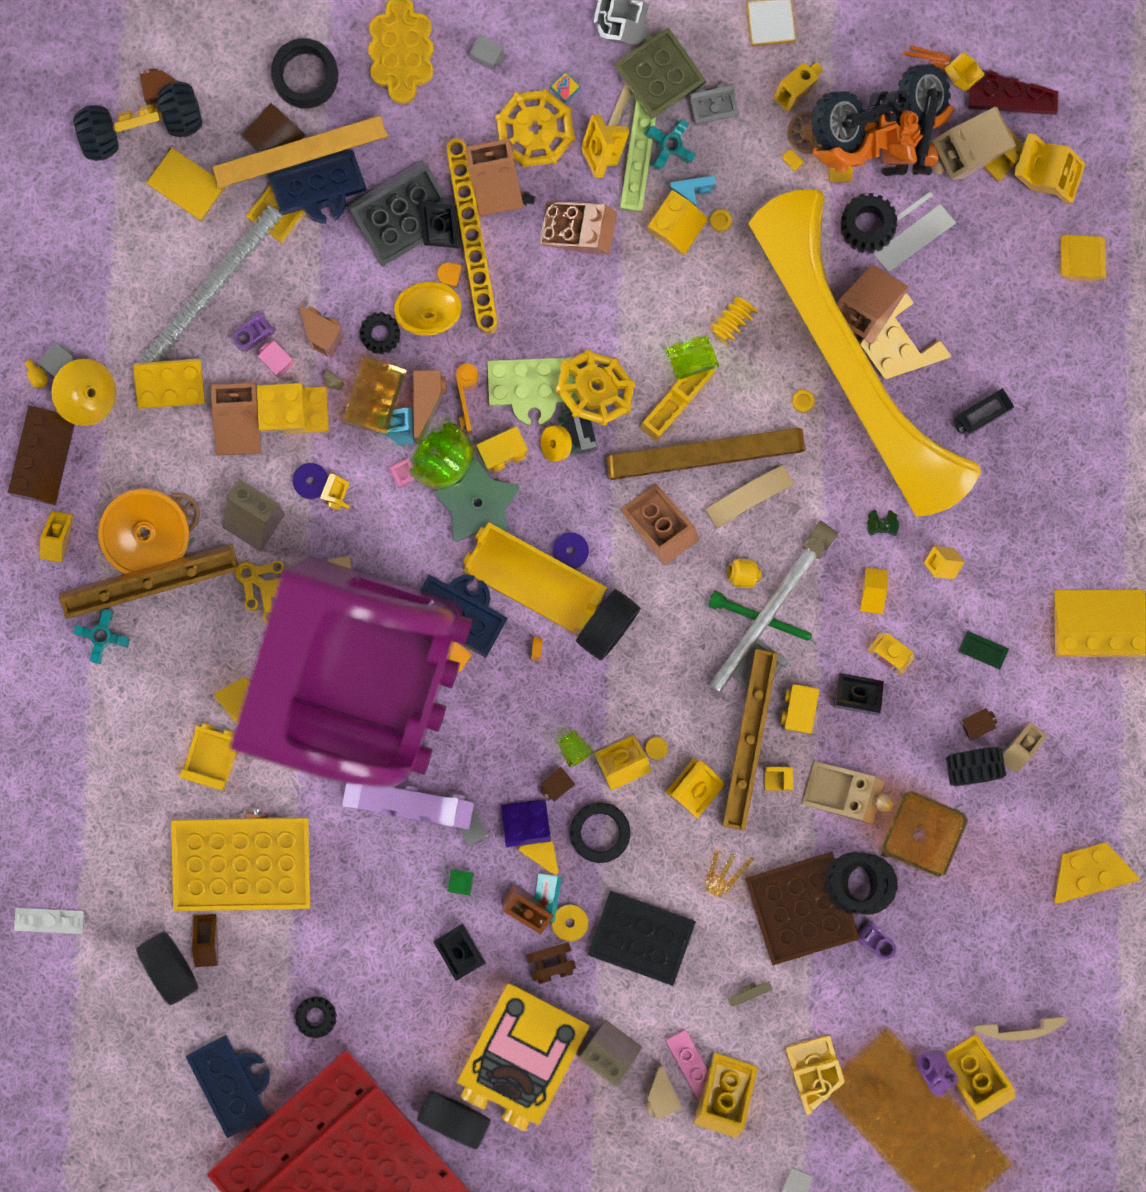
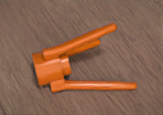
[902,45,950,78]

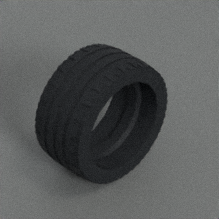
[271,38,339,109]
[576,589,641,661]
[136,931,199,1005]
[417,1091,491,1150]

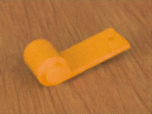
[456,364,479,435]

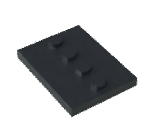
[588,891,696,986]

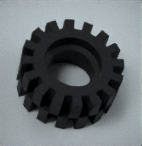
[360,312,401,355]
[295,997,337,1038]

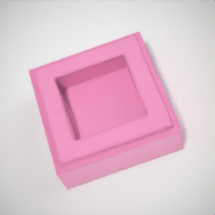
[389,457,419,488]

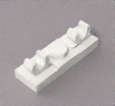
[14,908,85,934]

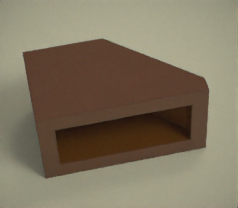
[192,914,219,967]

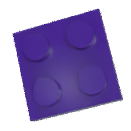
[501,799,551,847]

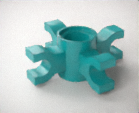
[644,119,696,170]
[73,609,130,664]

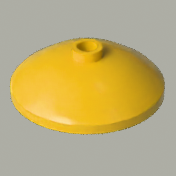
[394,282,461,336]
[51,359,116,426]

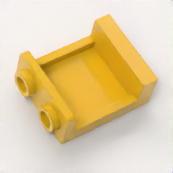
[179,723,237,792]

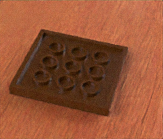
[745,851,860,966]

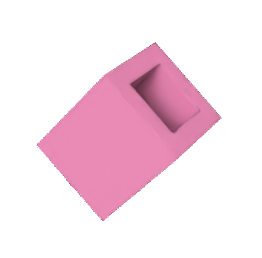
[258,341,294,378]

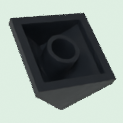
[419,197,461,248]
[833,673,884,716]
[433,924,486,981]

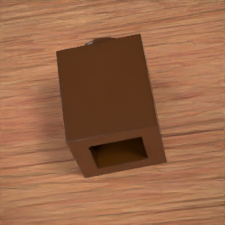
[960,708,997,741]
[540,767,575,802]

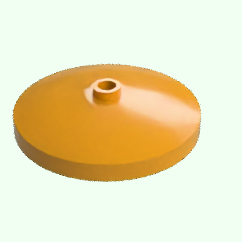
[98,488,190,574]

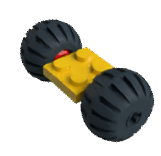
[73,82,203,161]

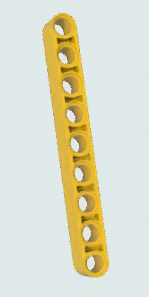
[447,138,498,335]

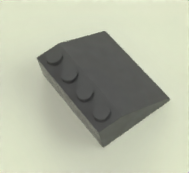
[346,160,459,267]

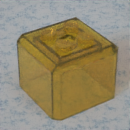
[877,791,968,878]

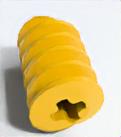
[710,297,759,346]

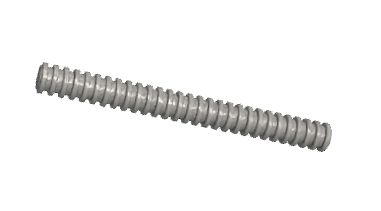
[140,205,283,362]

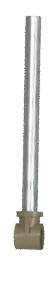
[709,520,839,693]

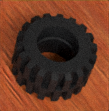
[840,193,898,253]
[945,747,1006,786]

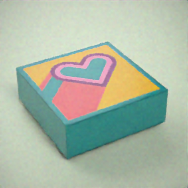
[550,71,581,103]

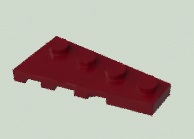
[968,70,1059,115]

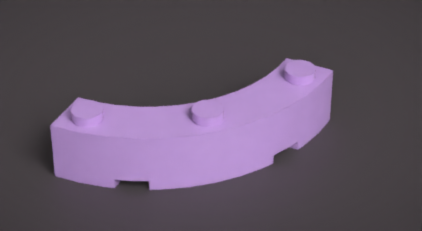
[342,783,474,830]

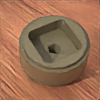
[322,371,344,391]

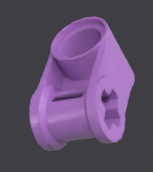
[233,312,277,352]
[857,919,896,960]
[916,1050,958,1097]

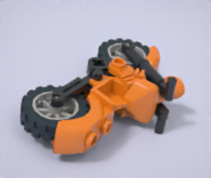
[811,64,955,176]

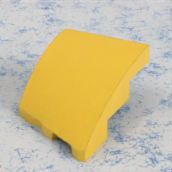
[785,1034,844,1116]

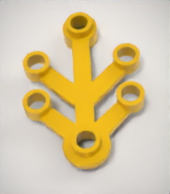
[235,560,285,622]

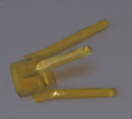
[705,850,754,898]

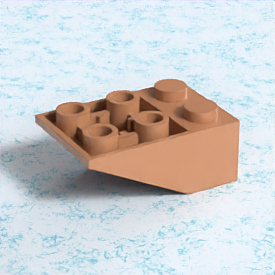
[465,138,524,217]
[539,202,617,255]
[837,264,909,344]
[211,383,261,456]

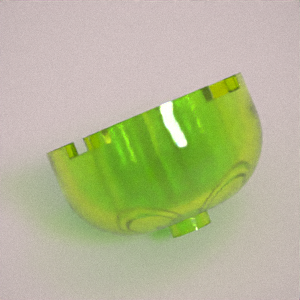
[409,423,473,490]

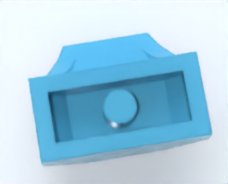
[377,408,414,446]

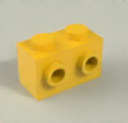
[476,426,529,473]
[780,684,820,735]

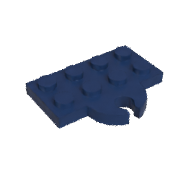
[268,149,366,224]
[420,575,508,658]
[185,1035,270,1138]

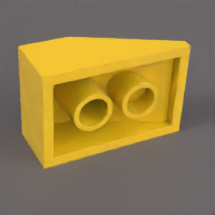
[944,1034,1016,1121]
[693,1053,758,1138]

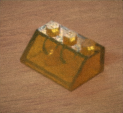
[342,356,406,434]

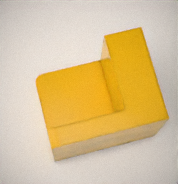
[944,52,984,92]
[924,546,965,579]
[764,767,793,791]

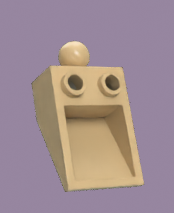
[931,107,1016,180]
[802,761,893,825]

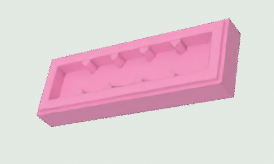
[665,1030,709,1101]

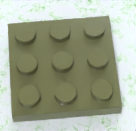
[614,27,706,120]

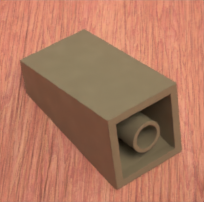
[223,479,285,552]
[579,1020,642,1087]

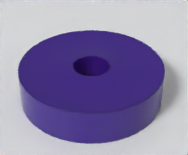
[292,463,328,500]
[553,533,589,569]

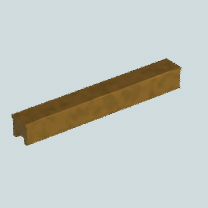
[212,115,388,189]
[59,544,239,619]
[722,648,778,831]

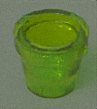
[557,731,594,768]

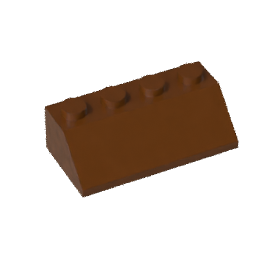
[8,405,75,506]

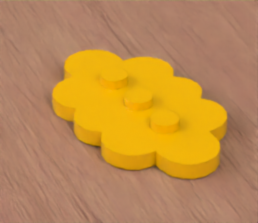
[368,0,434,105]

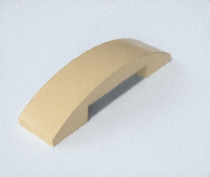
[705,465,794,529]
[972,1017,1067,1041]

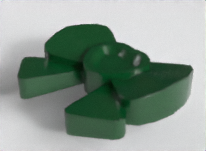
[867,510,899,536]

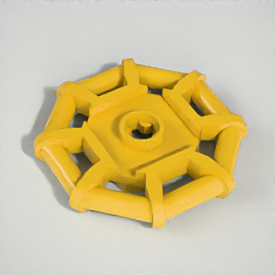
[495,88,576,168]
[555,349,636,426]

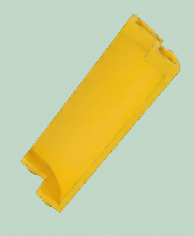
[462,522,607,636]

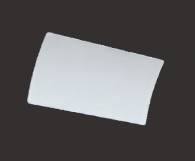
[874,192,956,272]

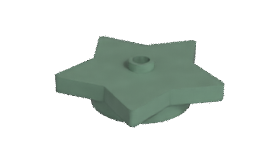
[435,459,520,542]

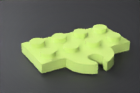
[488,357,579,426]

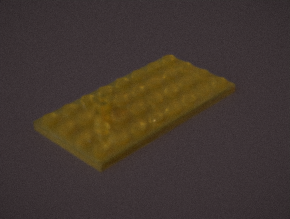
[828,1027,1013,1192]

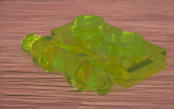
[665,335,719,380]

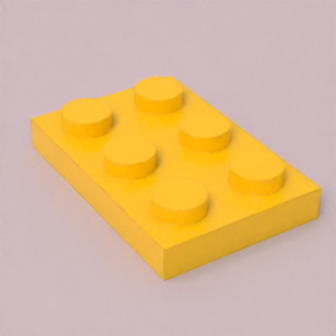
[133,358,206,409]

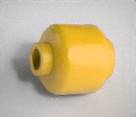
[727,558,762,589]

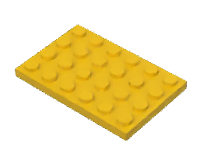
[171,817,311,911]

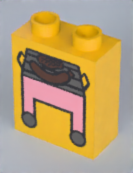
[457,983,590,1131]

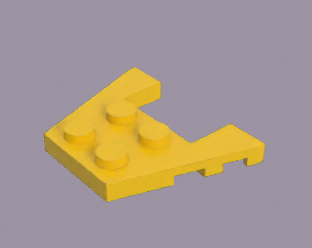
[859,293,951,380]

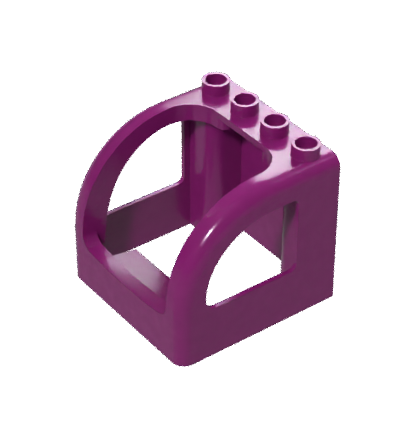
[230,556,473,787]

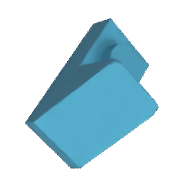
[670,176,716,206]

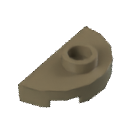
[728,981,773,1006]

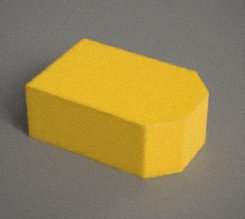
[783,150,804,172]

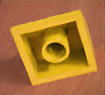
[647,190,708,256]

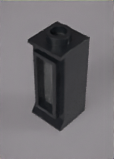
[954,388,1015,437]

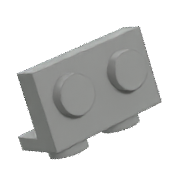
[690,84,739,125]

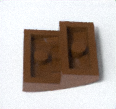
[241,103,306,152]

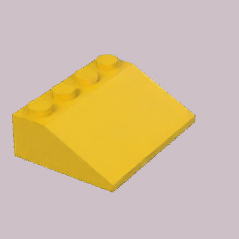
[1054,590,1146,657]

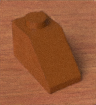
[140,69,178,105]
[501,884,554,934]

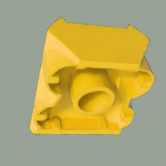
[1060,235,1106,281]

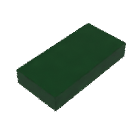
[958,631,1009,670]

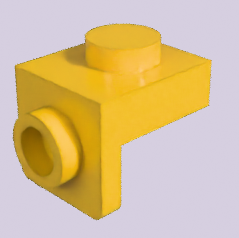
[320,473,350,511]

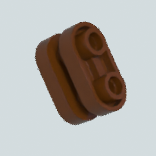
[525,942,577,984]

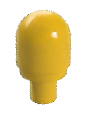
[24,359,48,389]

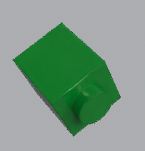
[447,869,474,896]

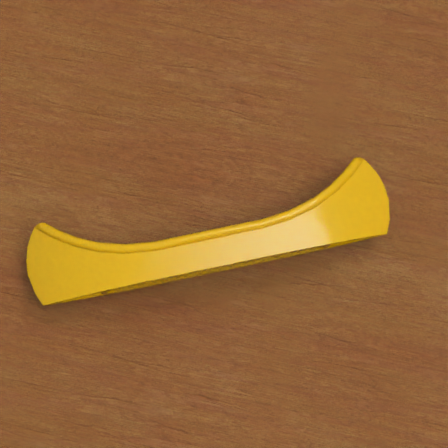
[748,189,981,517]

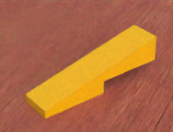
[640,357,716,442]

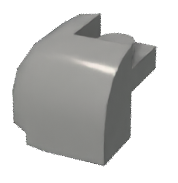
[594,0,649,45]

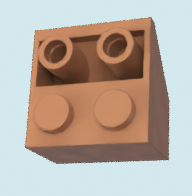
[300,306,344,358]

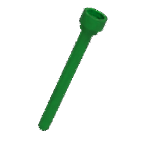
[708,590,812,641]

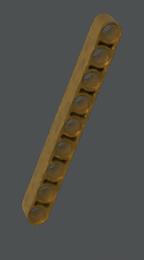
[605,428,806,480]

